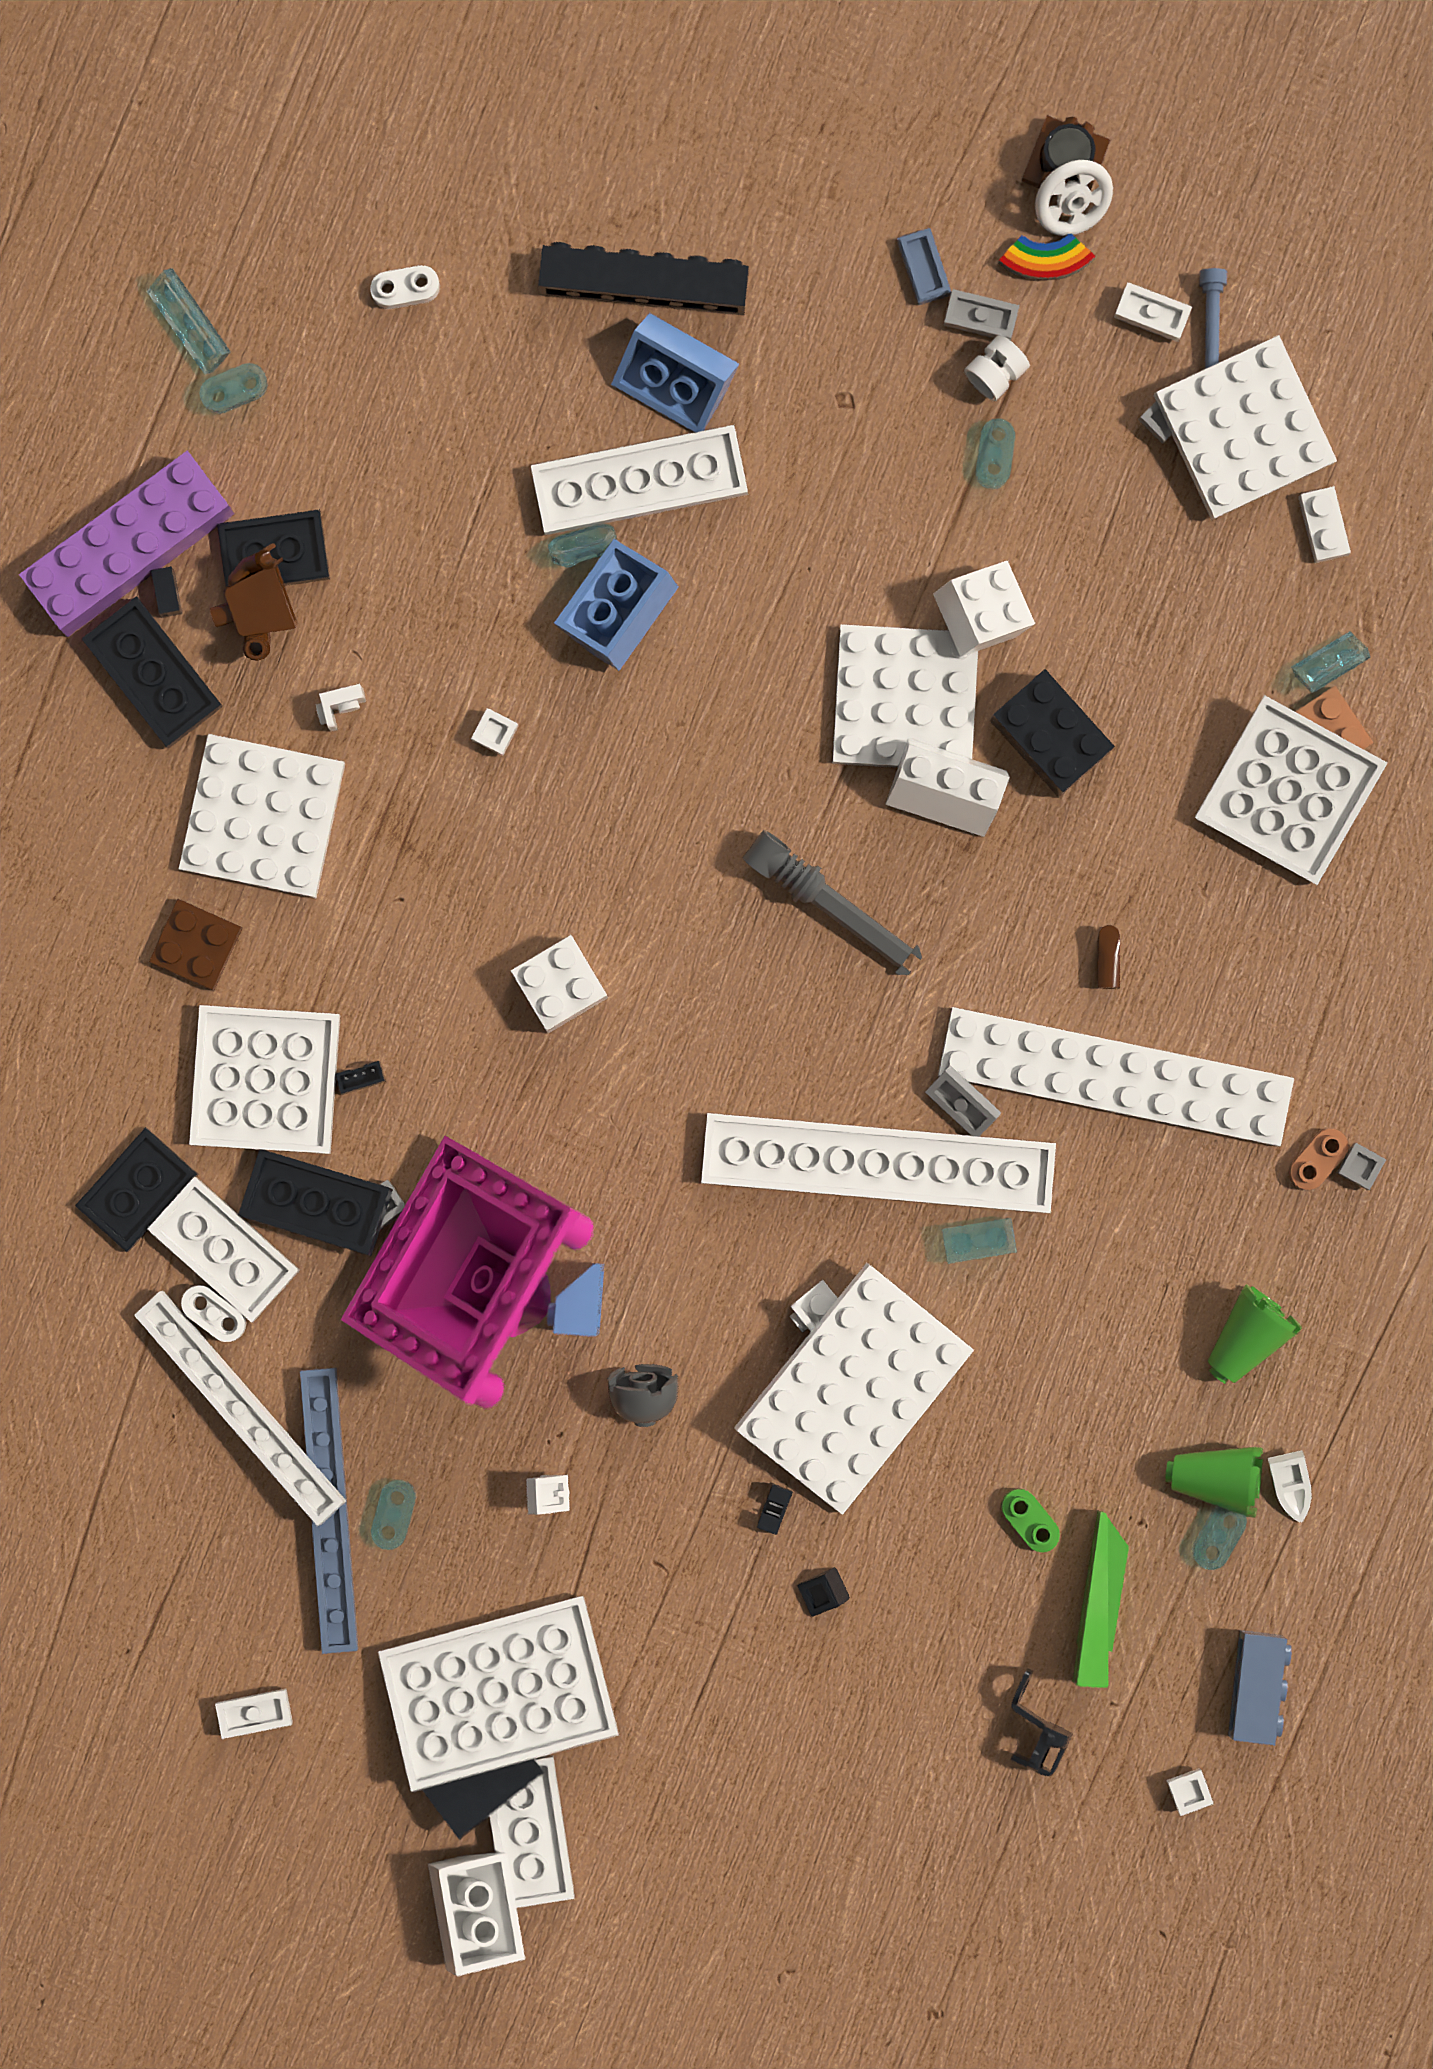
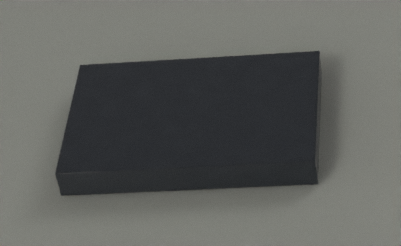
[217,509,330,587]
[75,1127,199,1252]
[422,1759,544,1840]

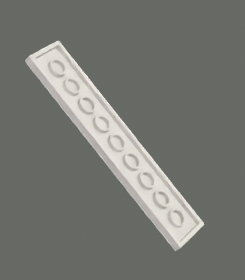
[938,1007,1294,1147]
[701,1113,1056,1213]

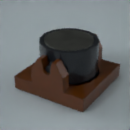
[1021,115,1111,201]

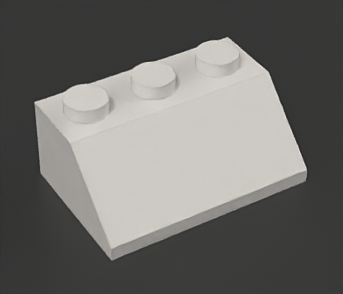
[886,738,1010,837]
[428,1852,525,1976]

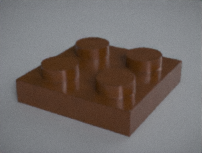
[149,899,243,991]

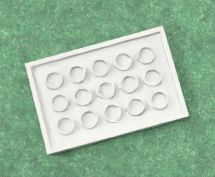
[734,1263,974,1515]
[378,1596,619,1792]

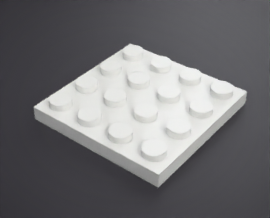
[1153,335,1337,520]
[832,625,978,768]
[1195,695,1387,885]
[179,734,345,898]
[189,1005,340,1154]

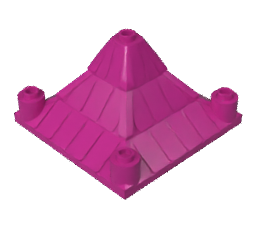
[341,1136,593,1409]

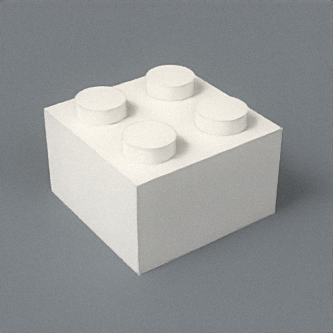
[933,561,1035,657]
[511,935,608,1033]

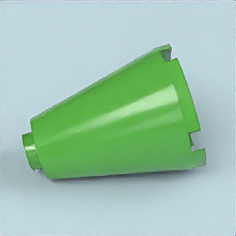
[1208,1284,1302,1384]
[1165,1447,1263,1518]

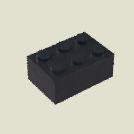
[990,669,1115,798]

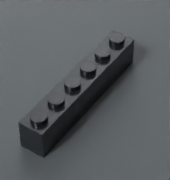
[538,242,749,316]

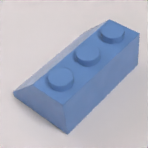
[611,313,739,433]
[554,539,678,671]
[547,1263,604,1336]

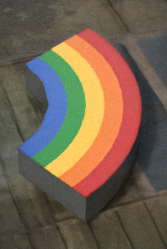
[998,233,1096,280]

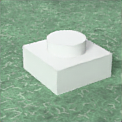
[471,708,519,756]
[1166,1768,1214,1816]

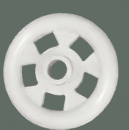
[1035,160,1113,236]

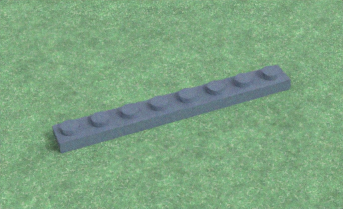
[300,1368,359,1654]

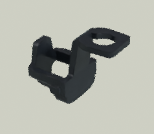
[1011,1669,1073,1776]

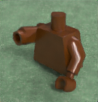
[210,543,298,661]

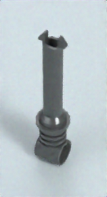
[742,830,922,975]

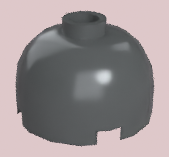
[608,1364,679,1427]

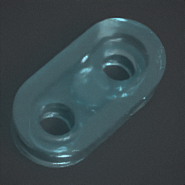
[200,363,268,414]
[976,418,1015,489]
[548,524,618,567]
[371,1479,416,1550]
[1192,1506,1247,1570]

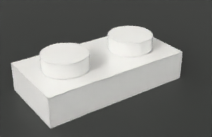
[1114,282,1192,342]
[1298,486,1351,563]
[215,1688,293,1739]

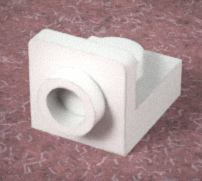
[316,684,366,731]
[790,1280,838,1332]
[526,1475,570,1514]

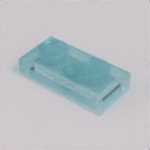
[1292,631,1371,693]
[941,1218,1017,1264]

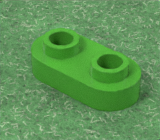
[1001,1488,1060,1552]

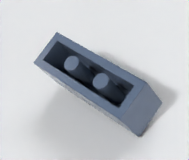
[1228,1630,1292,1746]

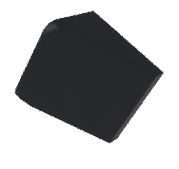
[797,1567,850,1617]

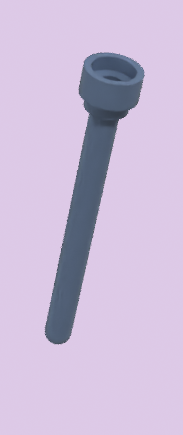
[1199,268,1227,369]

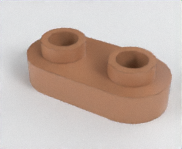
[1289,1129,1348,1190]

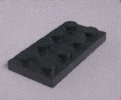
[82,596,223,749]
[238,1149,393,1256]

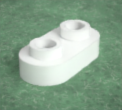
[370,265,440,309]
[181,1285,246,1342]

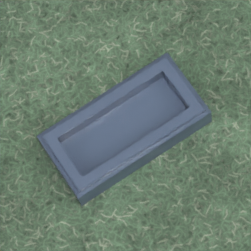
[897,228,951,306]

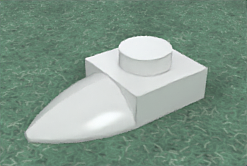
[1268,1450,1312,1522]

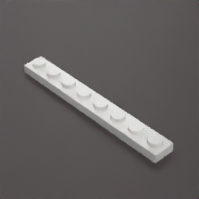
[134,1291,346,1526]

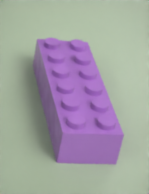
[19,450,234,637]

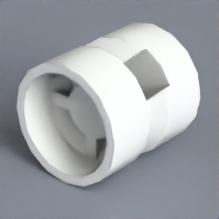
[964,335,1030,401]

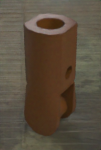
[1098,925,1120,989]

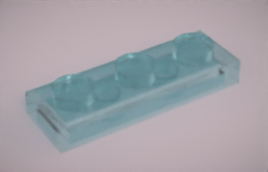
[147,268,231,375]

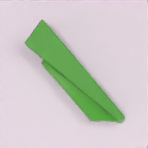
[1072,1510,1129,1688]

